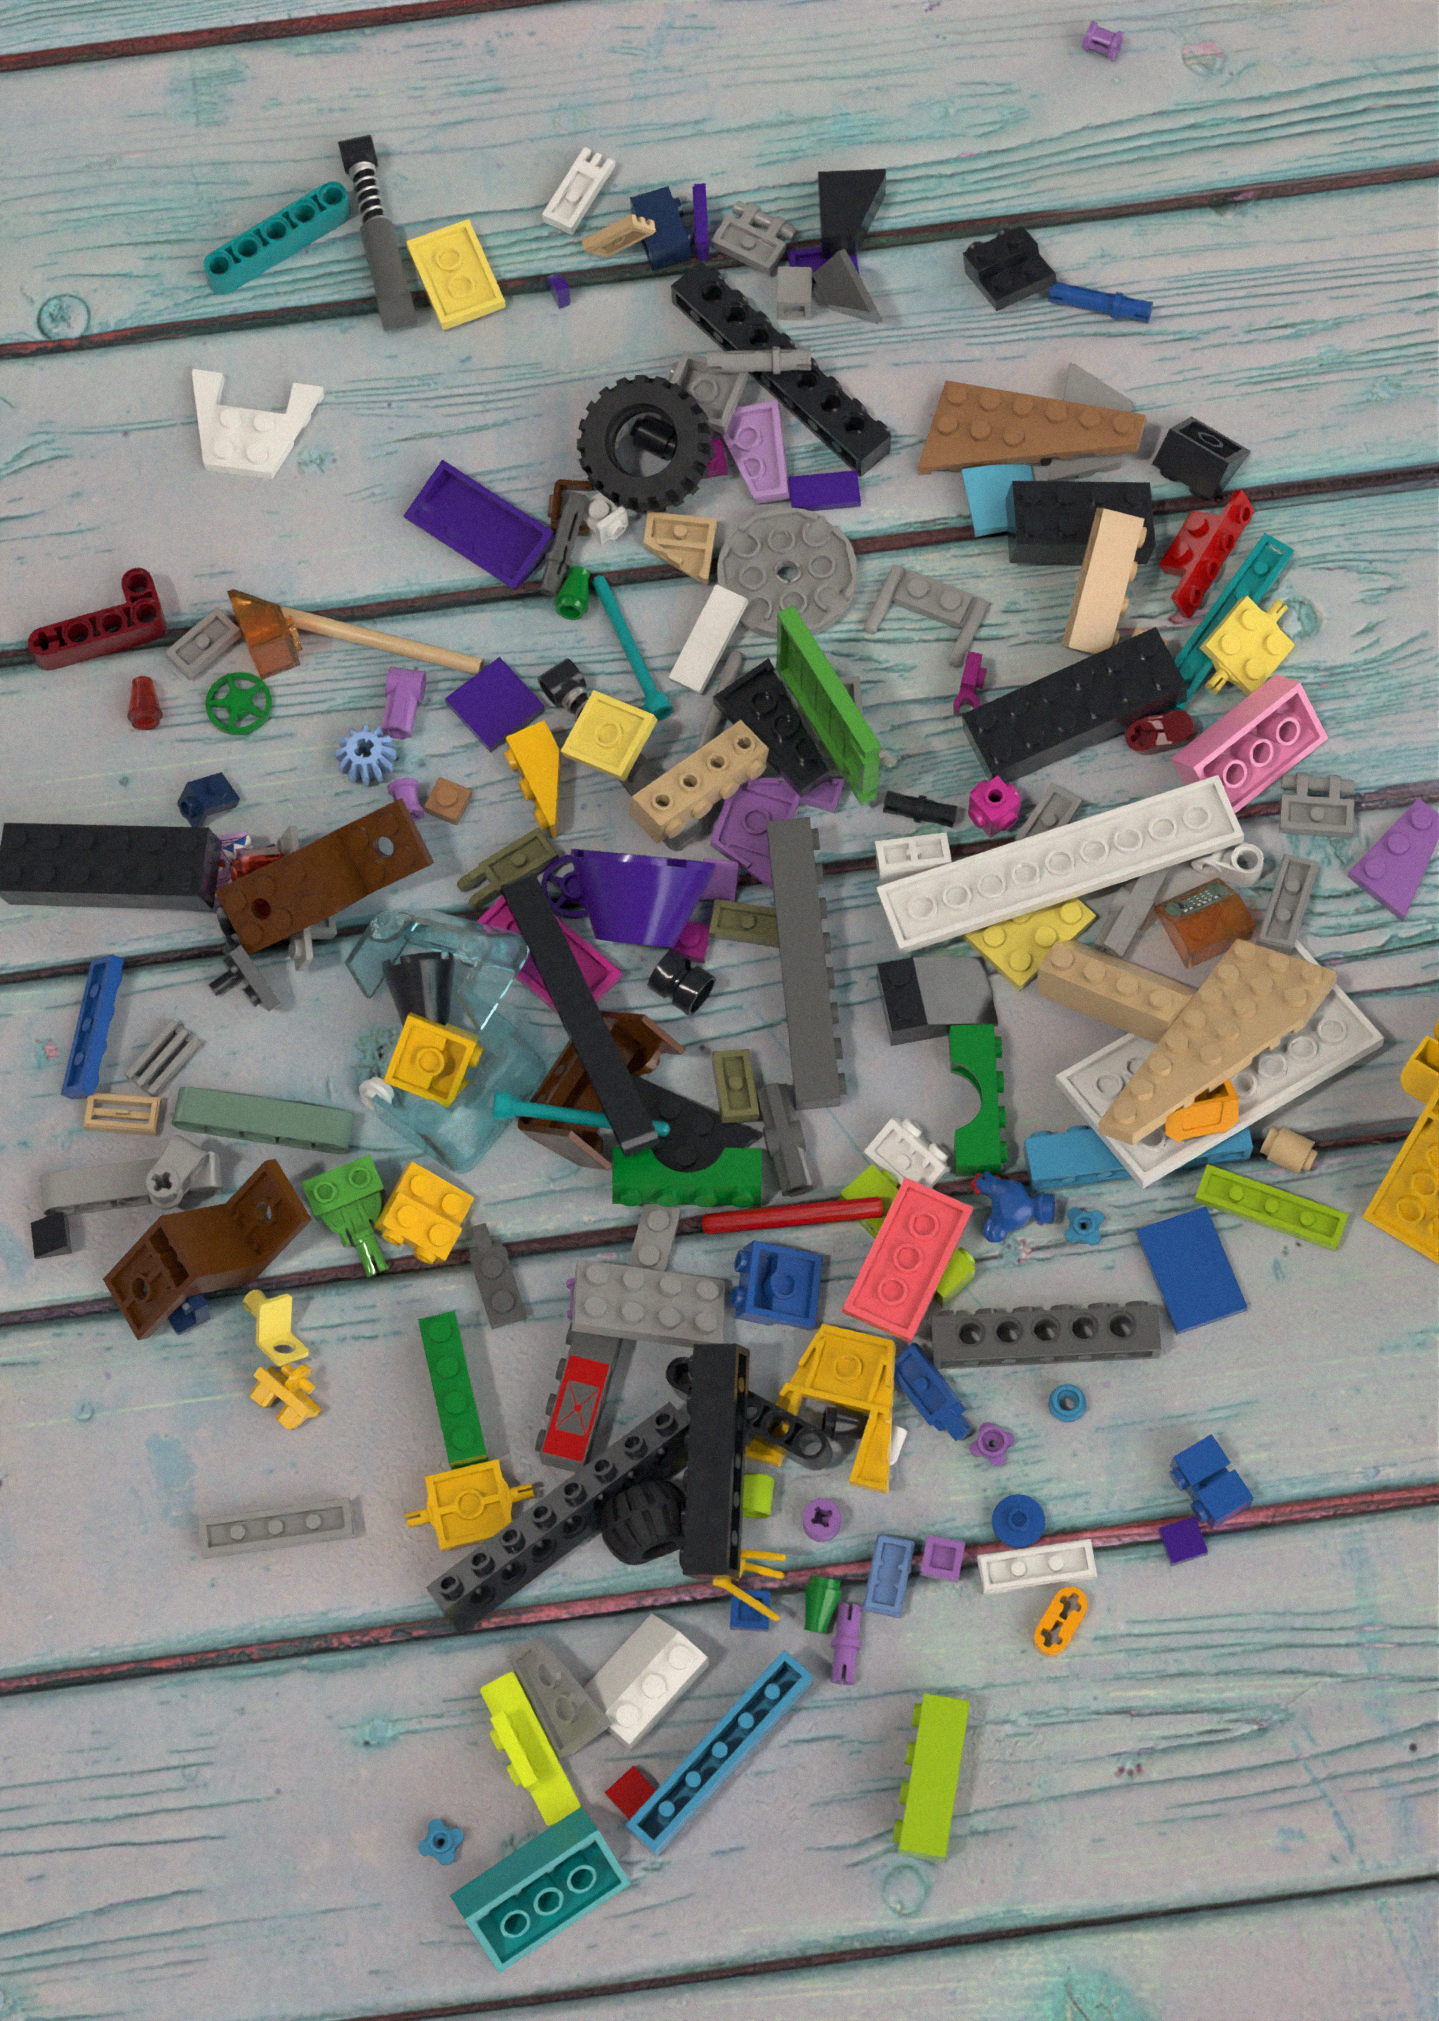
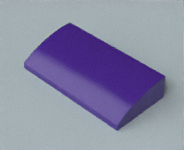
[403,459,555,590]

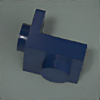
[177,772,240,827]

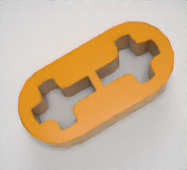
[1033,1586,1088,1657]

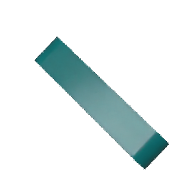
[204,181,351,294]

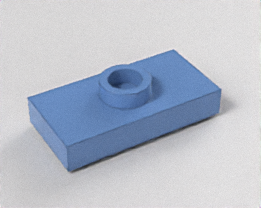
[862,1534,915,1618]

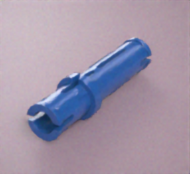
[1048,282,1153,323]

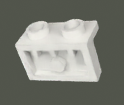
[864,1117,955,1188]

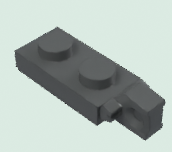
[469,1223,527,1329]

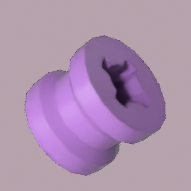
[803,1498,841,1542]

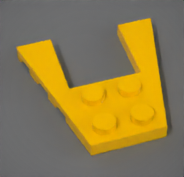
[745,1324,896,1495]

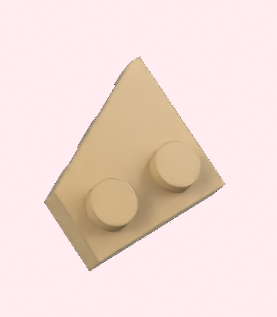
[643,511,717,585]

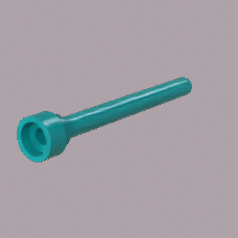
[593,576,674,722]
[492,1090,670,1137]

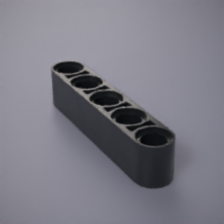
[666,1357,833,1471]

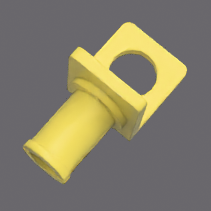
[243,1289,309,1366]

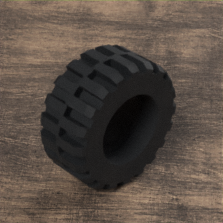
[577,375,715,513]

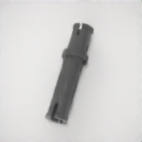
[538,492,589,597]

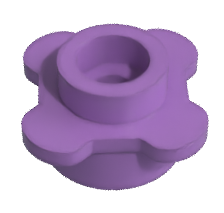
[970,1422,1014,1466]

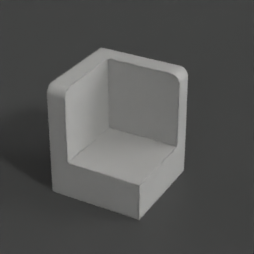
[777,266,812,320]

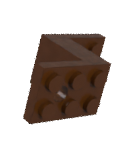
[215,798,434,955]
[103,1159,312,1340]

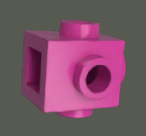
[968,776,1021,838]

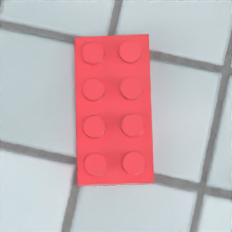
[842,1177,973,1343]

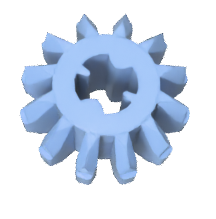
[335,724,397,786]

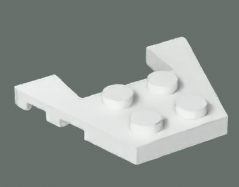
[192,369,325,479]

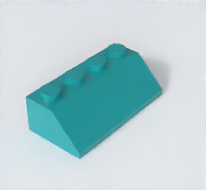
[450,1806,631,1974]

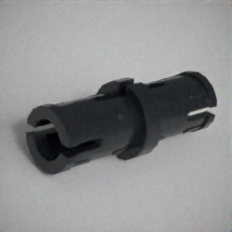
[883,790,958,828]

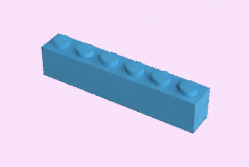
[1023,1125,1253,1191]
[625,1650,813,1858]

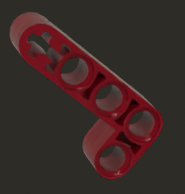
[28,568,167,671]

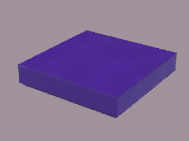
[445,657,545,752]

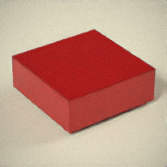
[604,1766,656,1820]

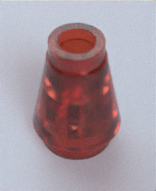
[127,676,163,731]

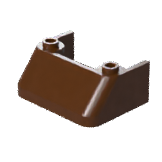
[518,1011,685,1171]

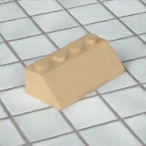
[1037,940,1198,1044]

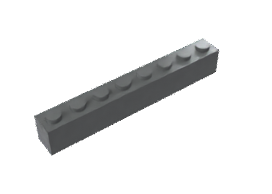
[767,817,847,1111]

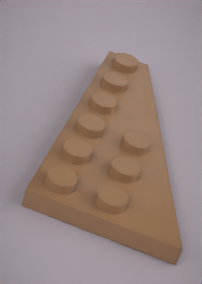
[917,380,1146,475]

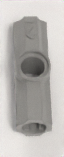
[1093,867,1170,959]

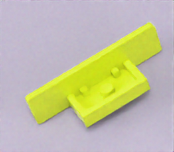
[480,1672,581,1827]

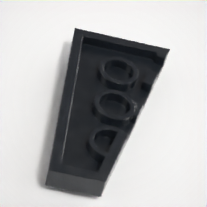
[713,658,829,798]

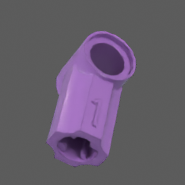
[381,667,426,740]

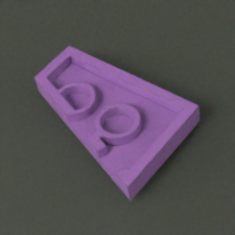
[1347,798,1439,922]

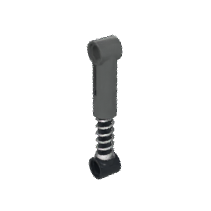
[338,134,417,331]
[537,658,702,850]

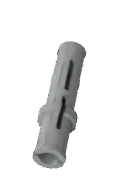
[707,346,811,374]

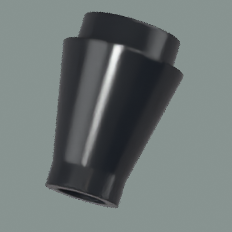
[821,1404,869,1442]

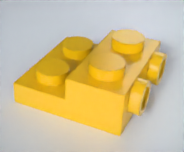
[383,1012,484,1109]
[374,1161,475,1265]

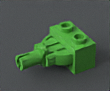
[301,1154,389,1278]

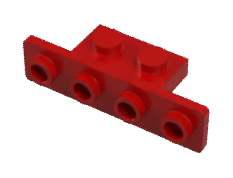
[1159,489,1254,619]

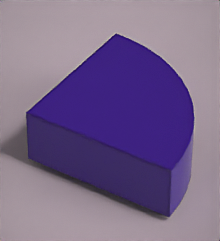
[545,273,571,309]

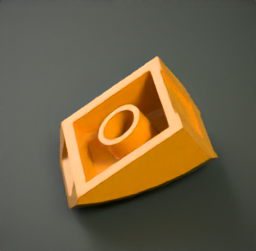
[1162,1079,1239,1142]

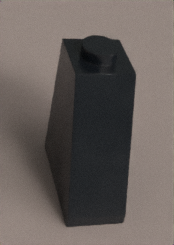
[818,169,886,258]

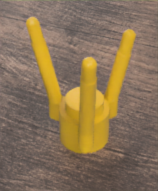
[712,1549,786,1622]

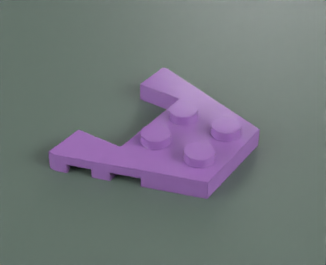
[710,778,845,890]

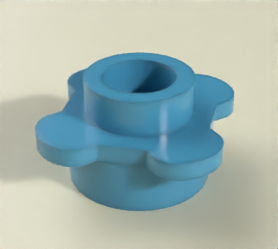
[1064,1207,1104,1246]
[418,1819,464,1865]

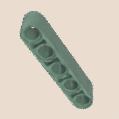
[172,1087,355,1154]

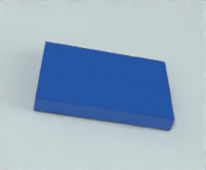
[1136,1206,1248,1335]

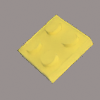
[560,690,658,782]

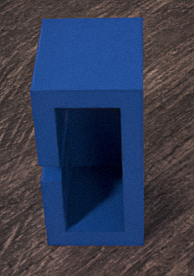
[1169,1434,1254,1530]

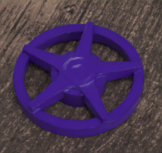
[541,855,588,919]

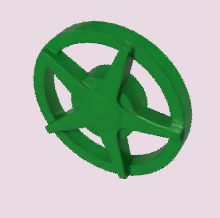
[205,672,272,735]

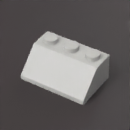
[583,1614,709,1752]

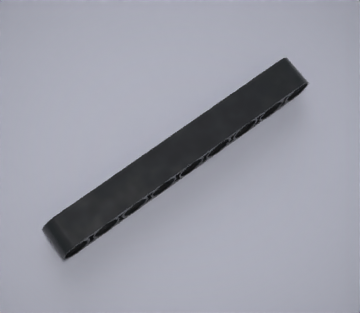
[500,872,660,1158]

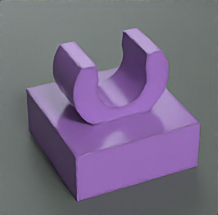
[920,1535,965,1583]

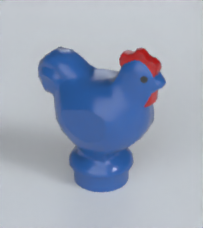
[971,1170,1055,1243]

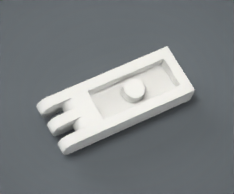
[542,147,616,235]

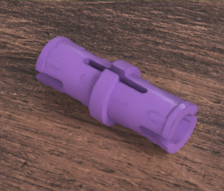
[830,1603,862,1685]

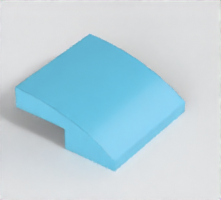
[961,464,1034,537]

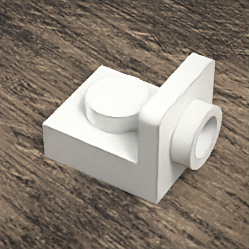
[581,492,628,545]

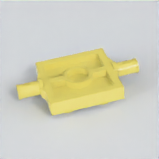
[1199,596,1295,697]

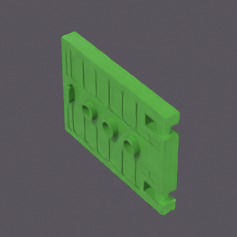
[776,605,881,806]

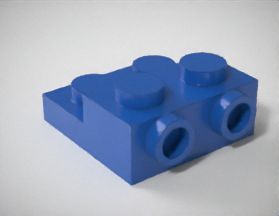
[730,1240,823,1330]

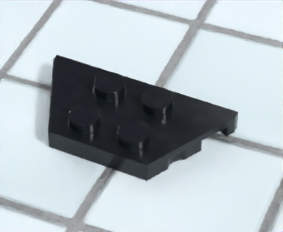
[630,1073,758,1173]

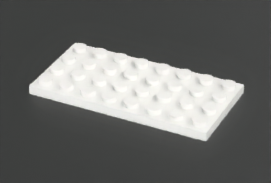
[1055,939,1384,1189]

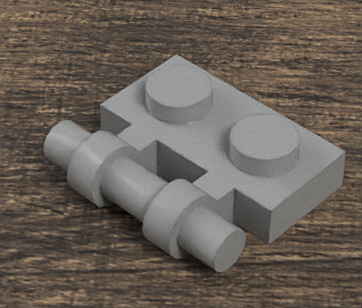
[710,201,798,276]
[1279,772,1354,838]

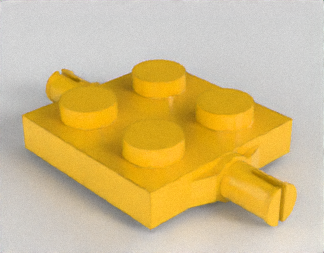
[405,1459,535,1553]

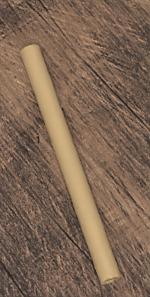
[279,606,484,675]

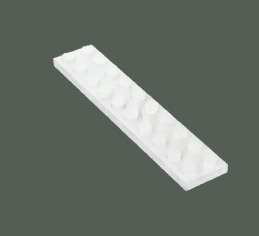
[876,775,1244,955]

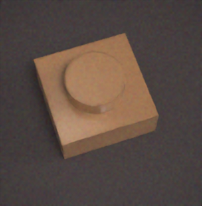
[424,777,472,826]

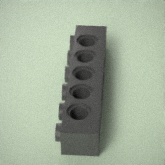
[930,1301,1161,1370]

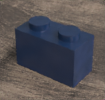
[630,186,694,271]

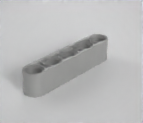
[40,1151,223,1216]

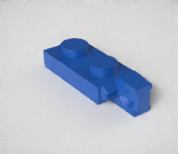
[894,1343,974,1441]

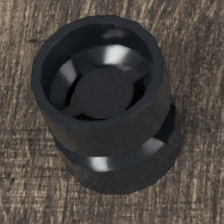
[647,949,716,1016]

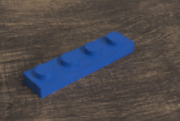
[61,954,124,1100]

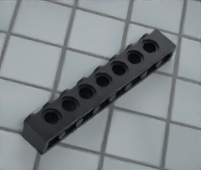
[671,261,891,477]
[426,1401,690,1635]

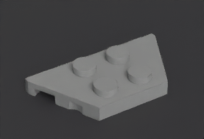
[1048,363,1133,481]

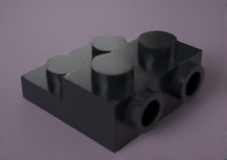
[962,226,1057,311]

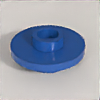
[992,1494,1045,1548]

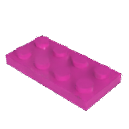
[467,895,622,1014]

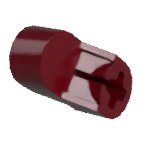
[1125,710,1198,755]

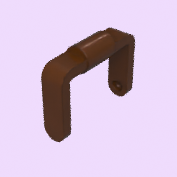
[548,479,594,536]

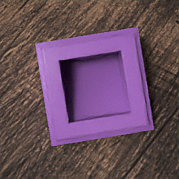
[699,858,739,902]

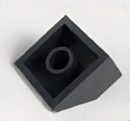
[1151,416,1250,499]

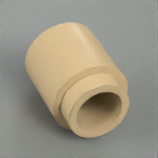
[1260,1126,1318,1175]

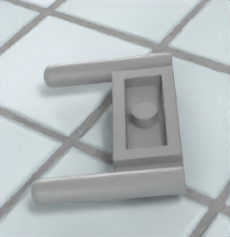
[864,565,989,667]

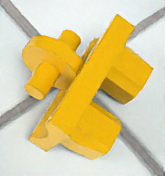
[249,1363,322,1430]

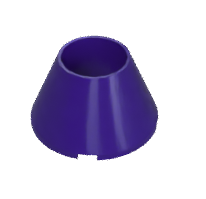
[570,848,716,947]

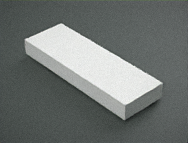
[668,584,749,695]
[977,1539,1097,1596]

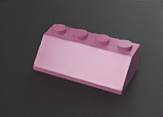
[1170,674,1328,813]

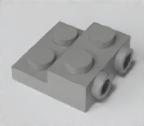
[661,351,749,434]

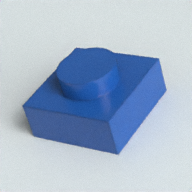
[730,1589,771,1632]

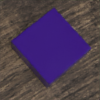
[1158,1516,1208,1566]

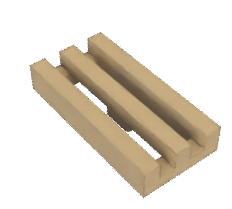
[582,214,656,258]
[83,1092,162,1136]

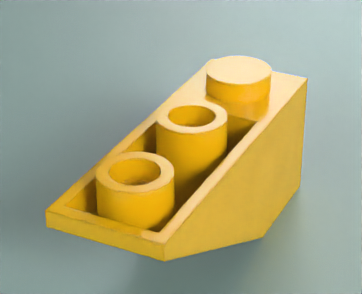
[503,720,561,840]

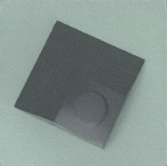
[812,248,883,324]

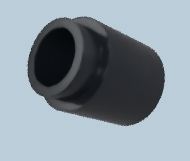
[630,414,678,460]

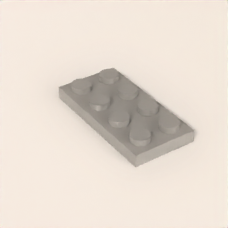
[572,1259,725,1348]

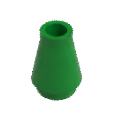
[554,566,590,620]
[804,1575,842,1634]

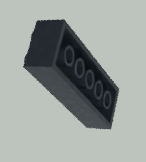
[962,627,1187,784]
[0,823,222,910]

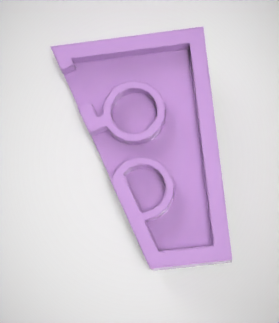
[721,400,790,504]

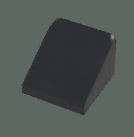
[31,1212,72,1259]

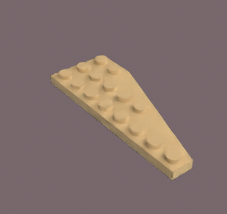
[1098,938,1337,1145]

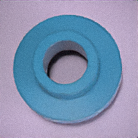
[1048,1384,1086,1423]

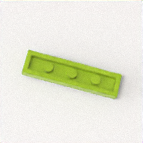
[1194,1164,1349,1252]

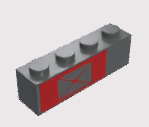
[535,1322,624,1473]

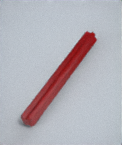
[702,1197,884,1234]

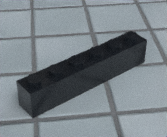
[679,1343,750,1579]

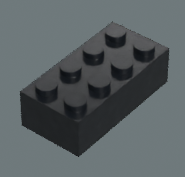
[1006,481,1156,564]

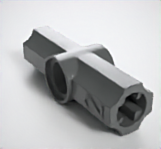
[756,1082,813,1197]

